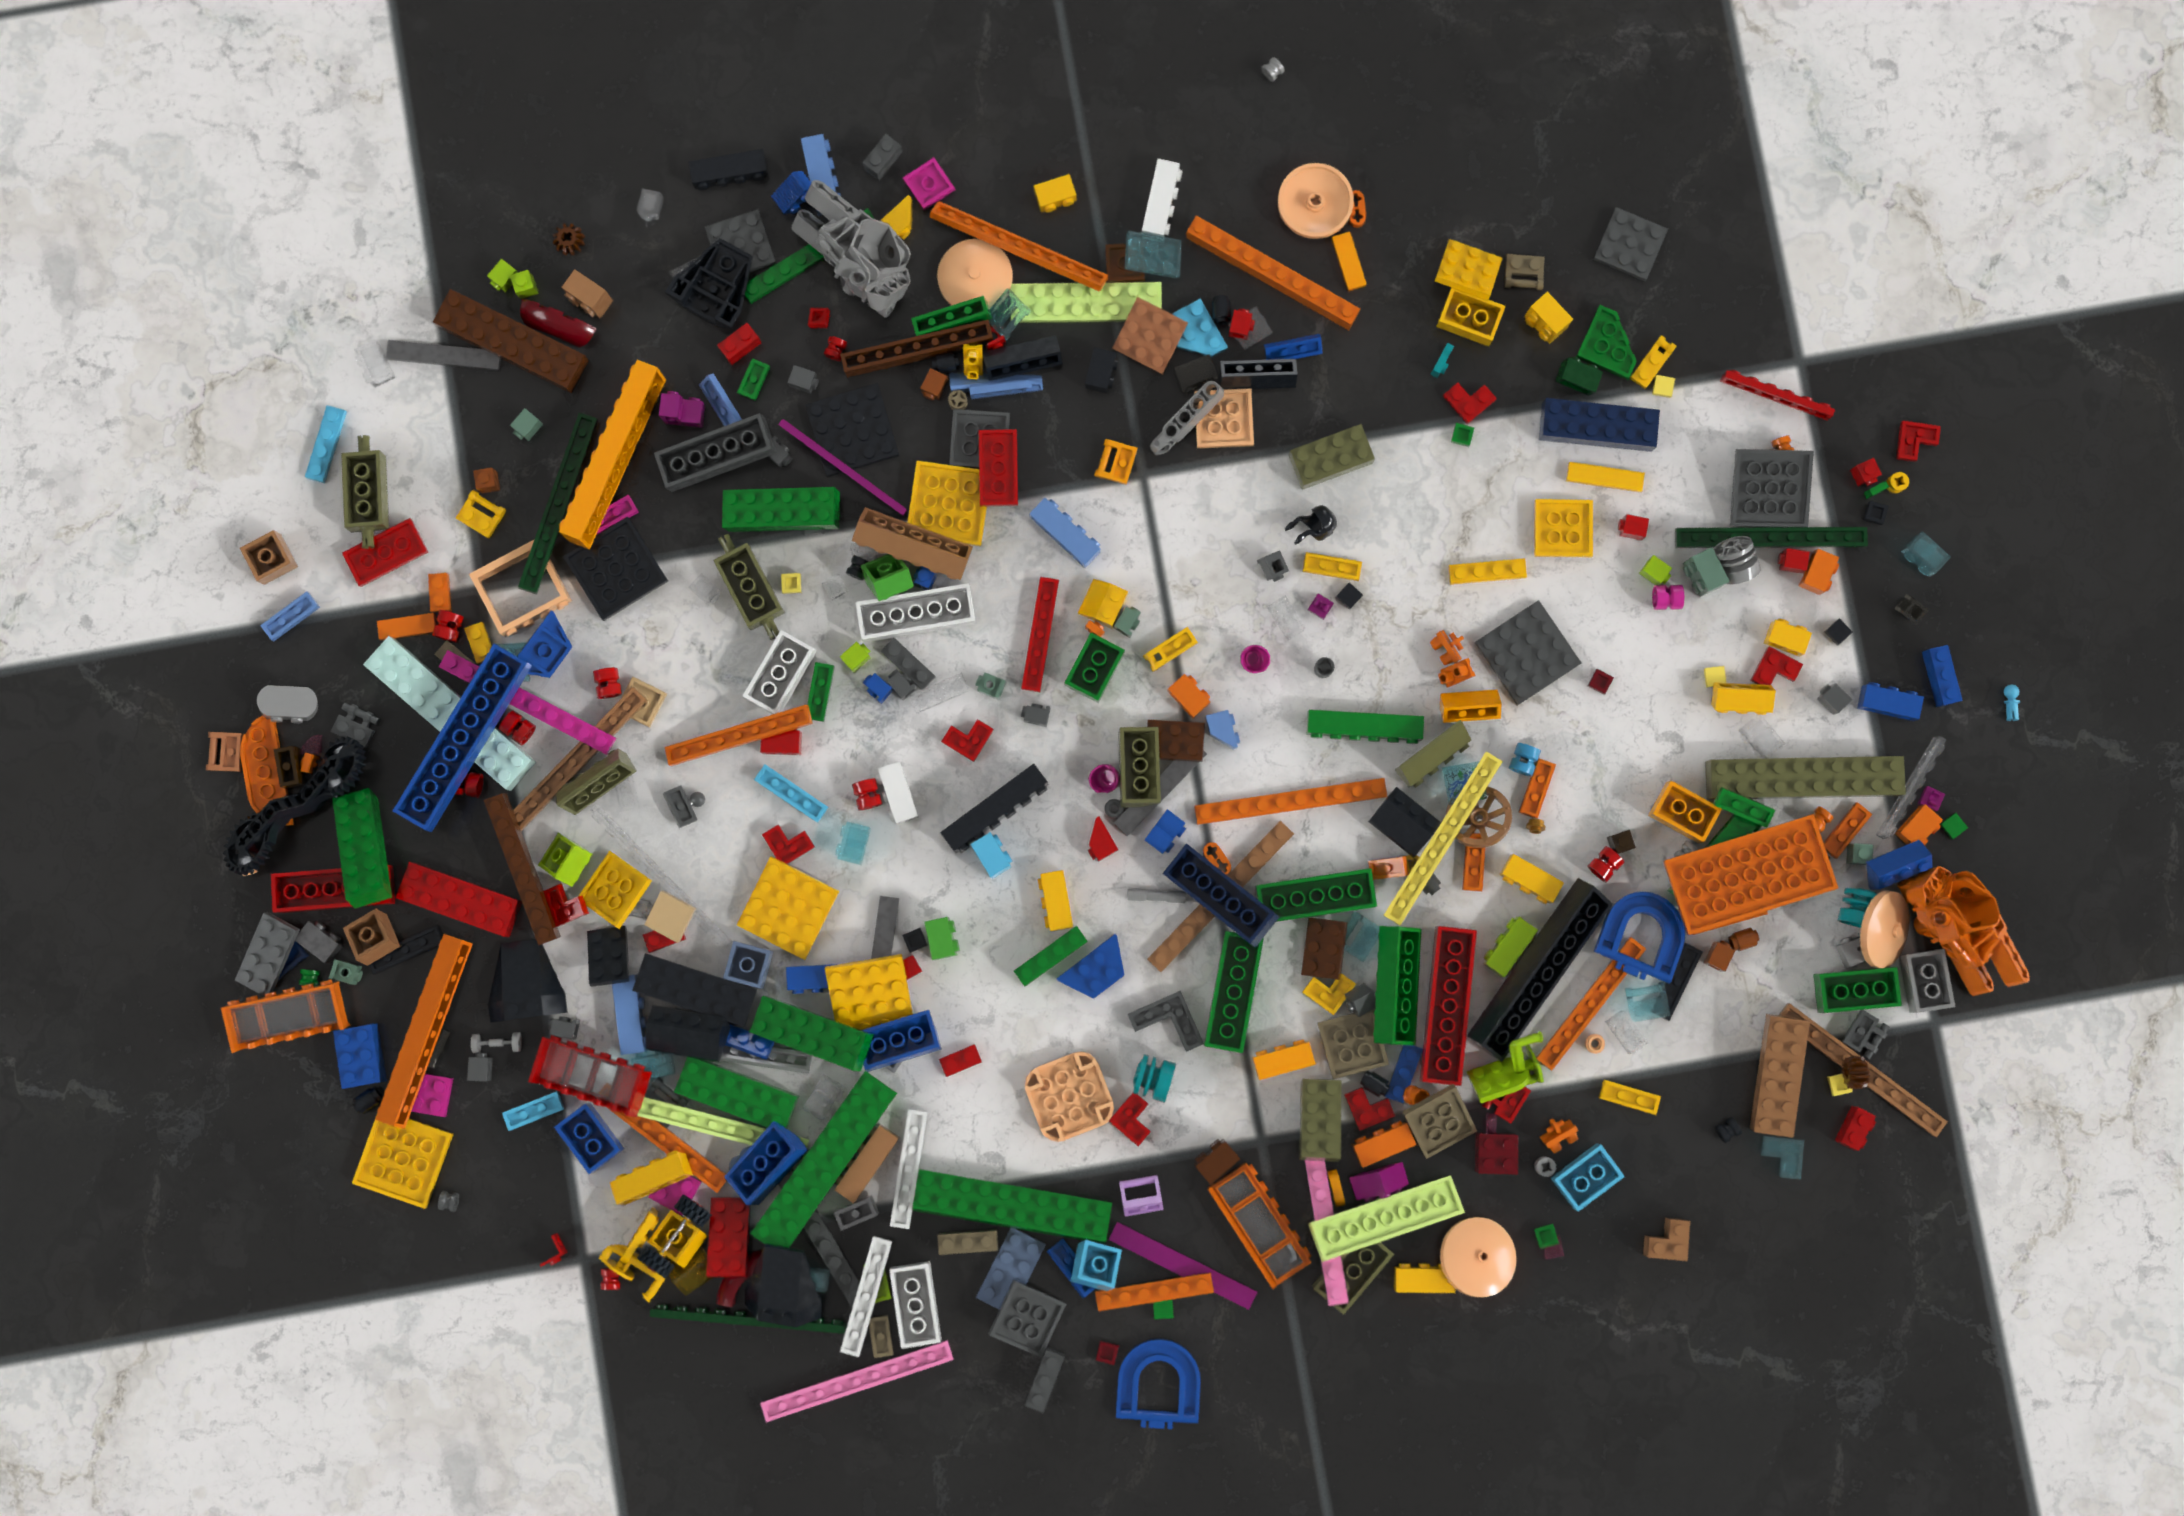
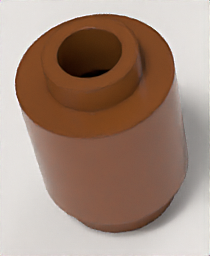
[1728,927,1759,952]

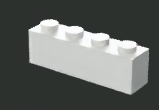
[1142,159,1183,241]

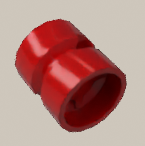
[432,610,464,643]
[593,667,622,699]
[499,710,536,746]
[455,772,484,798]
[852,778,882,811]
[1587,846,1625,883]

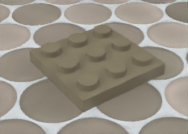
[1317,1009,1389,1080]
[1402,1083,1477,1159]

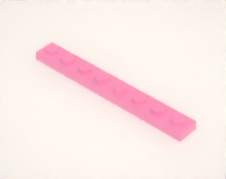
[1305,1160,1349,1306]

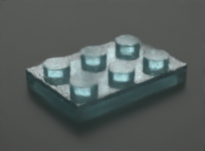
[1125,231,1182,278]

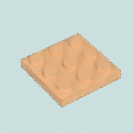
[1194,389,1254,448]

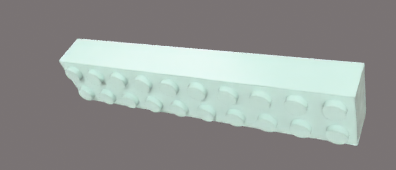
[363,636,536,791]

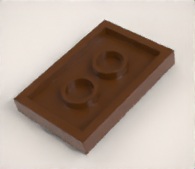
[1147,720,1205,762]
[1301,917,1348,980]

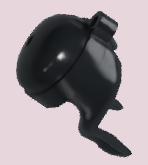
[1285,505,1337,545]

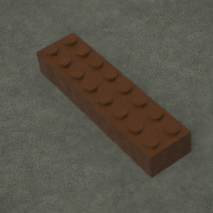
[433,289,589,394]

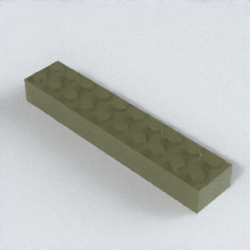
[1705,756,1906,800]

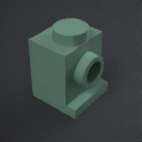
[1114,607,1141,638]
[976,673,1006,700]
[329,959,363,985]

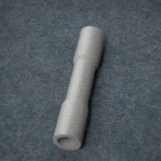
[1127,889,1186,903]

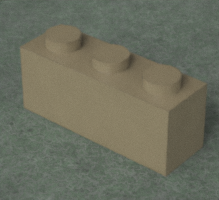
[938,1229,999,1255]

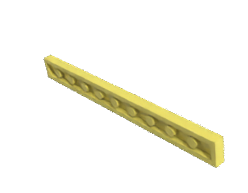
[1384,751,1503,926]

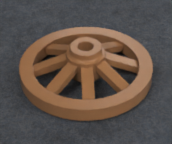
[1446,787,1512,848]

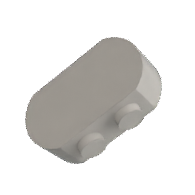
[257,685,318,723]

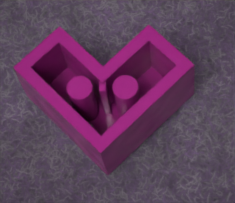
[659,391,705,428]
[1350,1162,1409,1202]

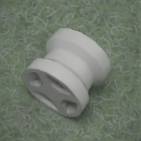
[1261,57,1285,82]
[1534,1156,1556,1177]

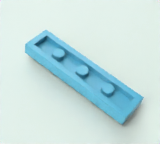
[305,405,347,483]
[754,764,829,823]

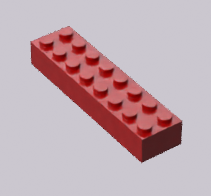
[1420,926,1477,1086]

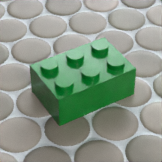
[1064,633,1125,703]

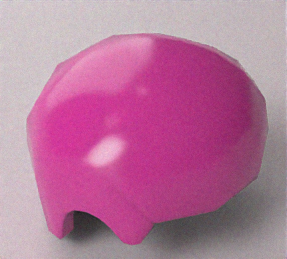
[1240,645,1270,674]
[1088,764,1120,793]

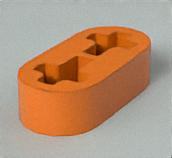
[1348,190,1366,228]
[1203,842,1231,875]

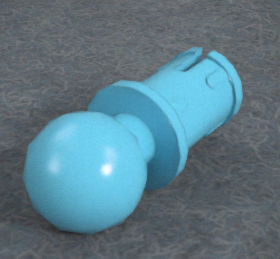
[2004,684,2020,721]

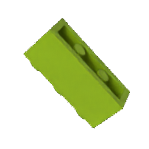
[1483,916,1538,977]

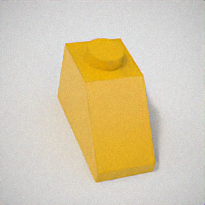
[881,195,913,239]

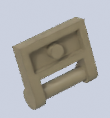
[1504,254,1545,291]

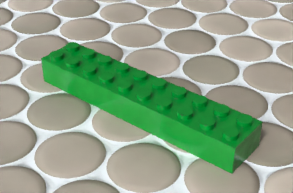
[750,1071,898,1248]
[912,1169,1112,1244]

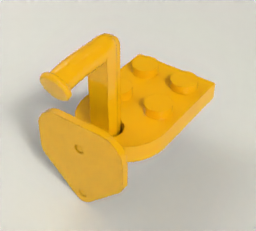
[599,1207,665,1302]

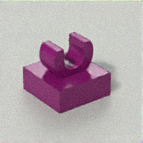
[1308,593,1334,620]
[1918,786,1945,812]

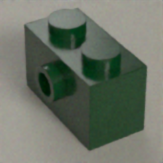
[1555,357,1603,396]

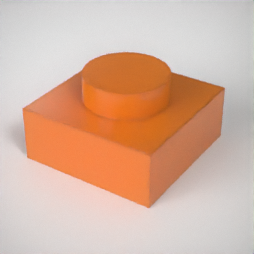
[1085,620,1105,638]
[300,753,320,774]

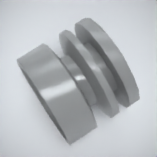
[1714,536,1761,584]

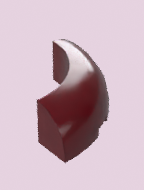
[520,299,597,347]
[716,1249,763,1307]

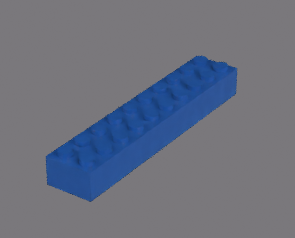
[393,644,532,832]

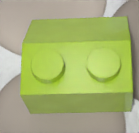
[538,833,592,887]

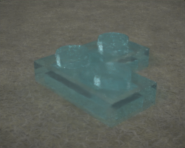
[1762,1136,1804,1180]

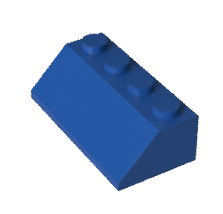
[862,1010,942,1072]
[724,1121,808,1205]

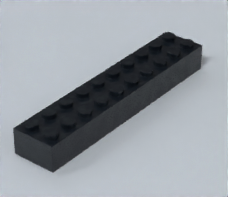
[1467,878,1613,1062]

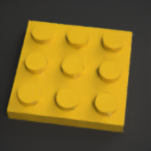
[1435,239,1502,300]
[1534,499,1593,558]
[579,851,652,929]

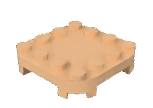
[1025,1051,1114,1142]

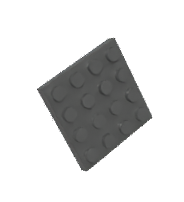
[1730,449,1814,527]
[1475,600,1582,706]

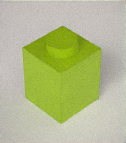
[487,259,518,292]
[510,270,539,299]
[1639,555,1672,585]
[840,642,871,673]

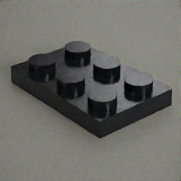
[587,926,629,987]

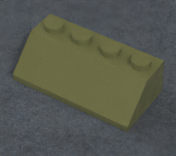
[1395,720,1472,788]
[1118,727,1161,808]
[556,748,637,815]

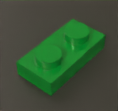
[737,358,770,401]

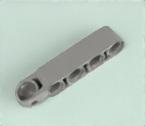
[1150,381,1224,455]

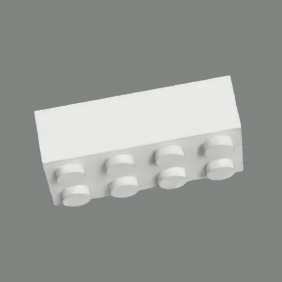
[743,630,817,714]
[890,1261,942,1349]

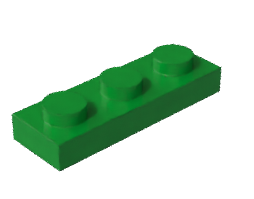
[807,662,835,722]
[1713,787,1776,828]

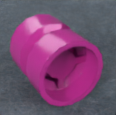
[1652,585,1685,610]

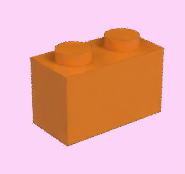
[1799,549,1839,595]
[1167,674,1210,719]
[1895,804,1943,846]

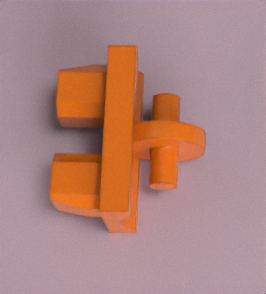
[1430,630,1464,665]
[1438,658,1476,688]
[1540,1118,1578,1153]

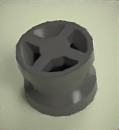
[438,1191,459,1212]

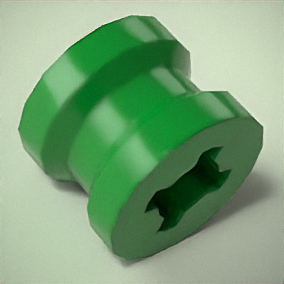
[299,969,320,986]

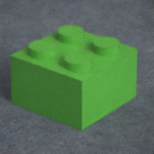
[861,554,914,601]
[924,917,960,960]

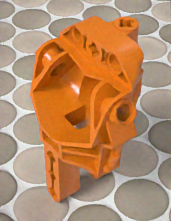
[1897,866,2029,996]

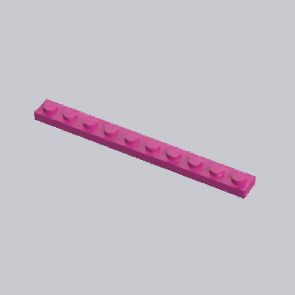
[439,650,617,755]

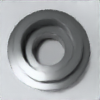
[1105,799,1124,818]

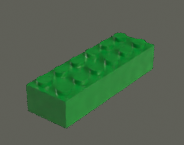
[722,487,840,532]
[332,788,392,909]
[1255,868,1377,922]
[1373,926,1421,1045]
[1204,931,1264,1053]
[750,995,873,1072]
[674,1057,799,1129]

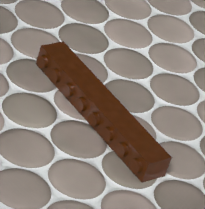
[840,320,993,377]
[484,793,561,945]

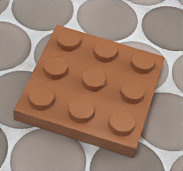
[1112,297,1189,374]

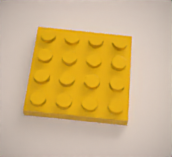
[907,461,987,547]
[737,856,840,960]
[825,954,913,1030]
[352,1115,453,1209]

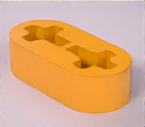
[1327,1169,1346,1207]

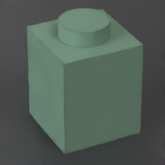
[510,408,543,441]
[1846,843,1873,865]

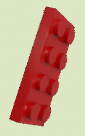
[979,429,1018,507]
[342,518,429,587]
[706,1197,751,1277]

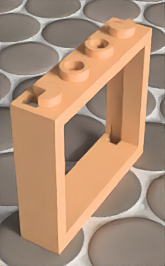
[469,539,572,637]

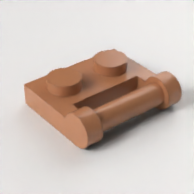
[206,732,244,772]

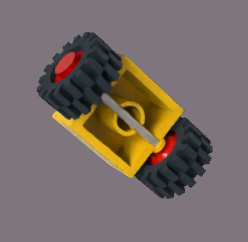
[637,1195,711,1279]

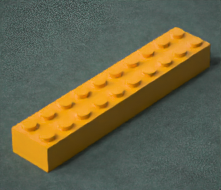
[559,360,666,550]

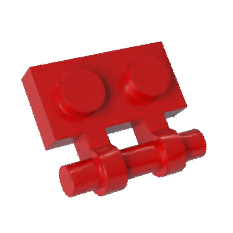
[1482,1087,1531,1124]

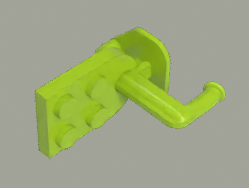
[1467,1031,1544,1104]

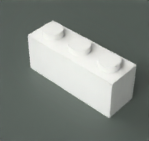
[876,761,919,825]

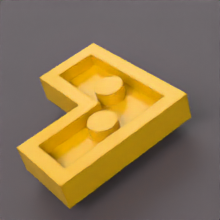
[1302,973,1356,1015]

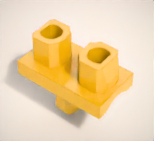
[963,344,983,379]

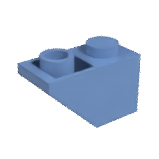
[1205,710,1240,750]

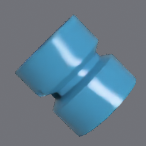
[1509,743,1541,777]

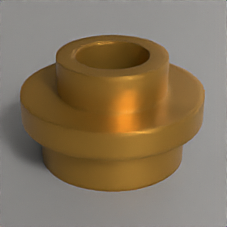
[1526,819,1546,834]

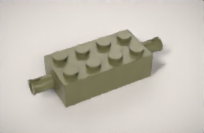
[341,435,389,549]
[713,534,785,640]

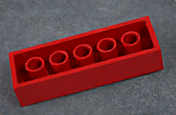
[396,862,522,937]
[271,865,395,913]

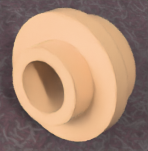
[1585,1034,1605,1054]

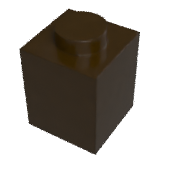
[1607,830,1636,854]

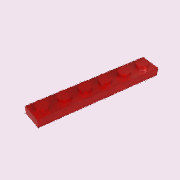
[1720,370,1835,421]
[1021,577,1059,693]

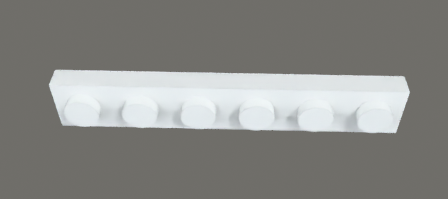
[890,1109,928,1229]
[840,1236,892,1357]

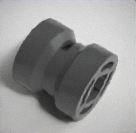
[1314,657,1335,678]

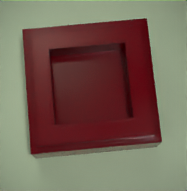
[1587,669,1614,695]
[1095,1340,1119,1365]

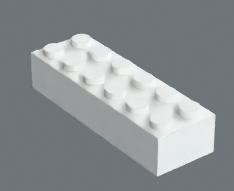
[856,583,976,643]

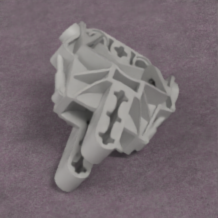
[791,180,911,318]

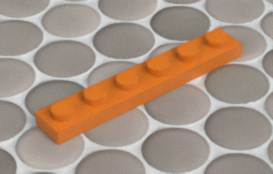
[1095,1272,1214,1311]

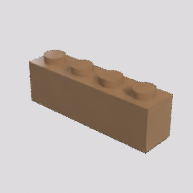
[834,1124,900,1204]

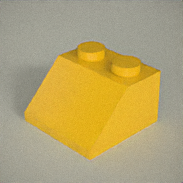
[1078,579,1128,629]

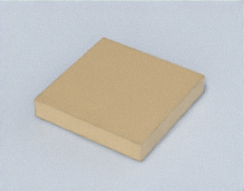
[622,676,667,728]
[644,890,696,943]

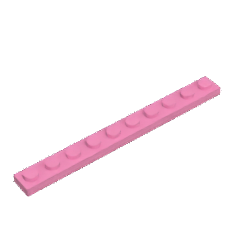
[760,1340,954,1422]

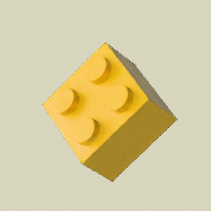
[1524,291,1573,344]

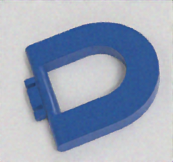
[1594,892,1685,984]
[1116,1339,1200,1429]

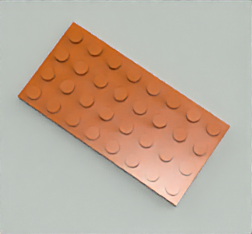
[1663,814,1838,935]

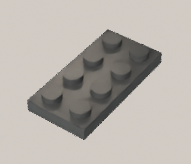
[235,912,300,997]

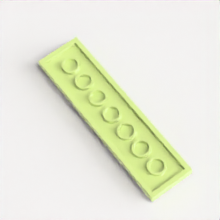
[1011,282,1162,323]
[1308,1175,1465,1262]

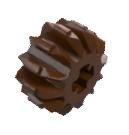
[552,223,585,256]
[1842,1056,1870,1089]

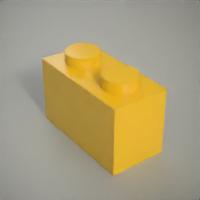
[1034,174,1077,212]
[1763,619,1812,657]

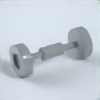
[471,1032,522,1053]

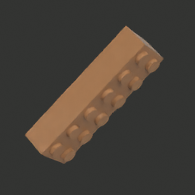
[852,507,973,580]
[1750,1014,1810,1138]

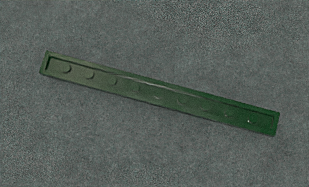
[518,413,598,595]
[1675,527,1868,548]
[650,1304,848,1334]

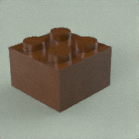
[1194,1139,1240,1185]

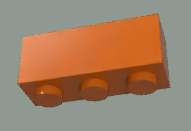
[1352,1121,1416,1168]

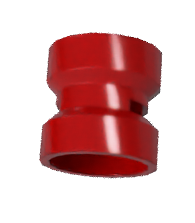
[823,336,847,361]
[600,1268,620,1290]

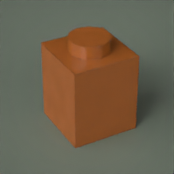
[920,368,949,401]
[473,468,500,493]
[1703,941,1735,972]

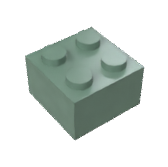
[1683,547,1730,597]

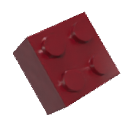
[1475,1133,1518,1175]

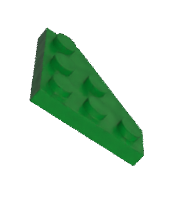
[1576,305,1637,380]

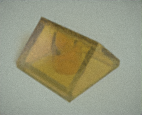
[668,1246,714,1296]

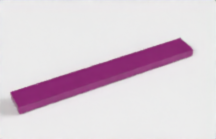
[778,419,907,516]
[1109,1222,1257,1310]

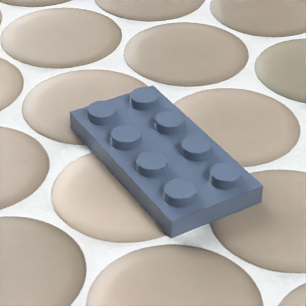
[976,1228,1046,1309]

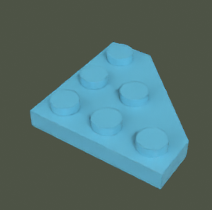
[1172,298,1228,358]

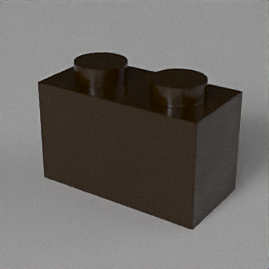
[273,746,306,789]

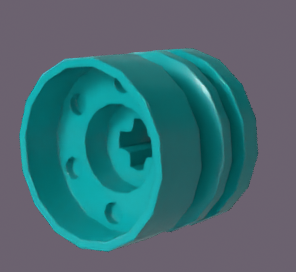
[1837,888,1877,928]
[1133,1054,1176,1103]

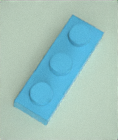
[502,1091,565,1131]

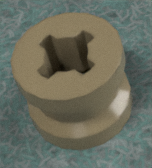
[948,390,968,410]

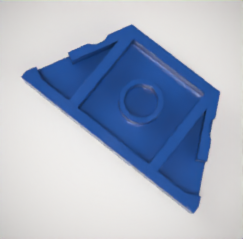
[517,610,572,678]
[1057,934,1124,999]

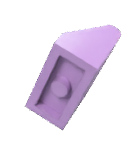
[1119,1175,1163,1217]

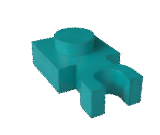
[1431,343,1454,378]

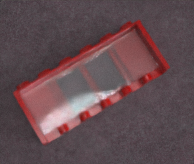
[528,1035,652,1117]

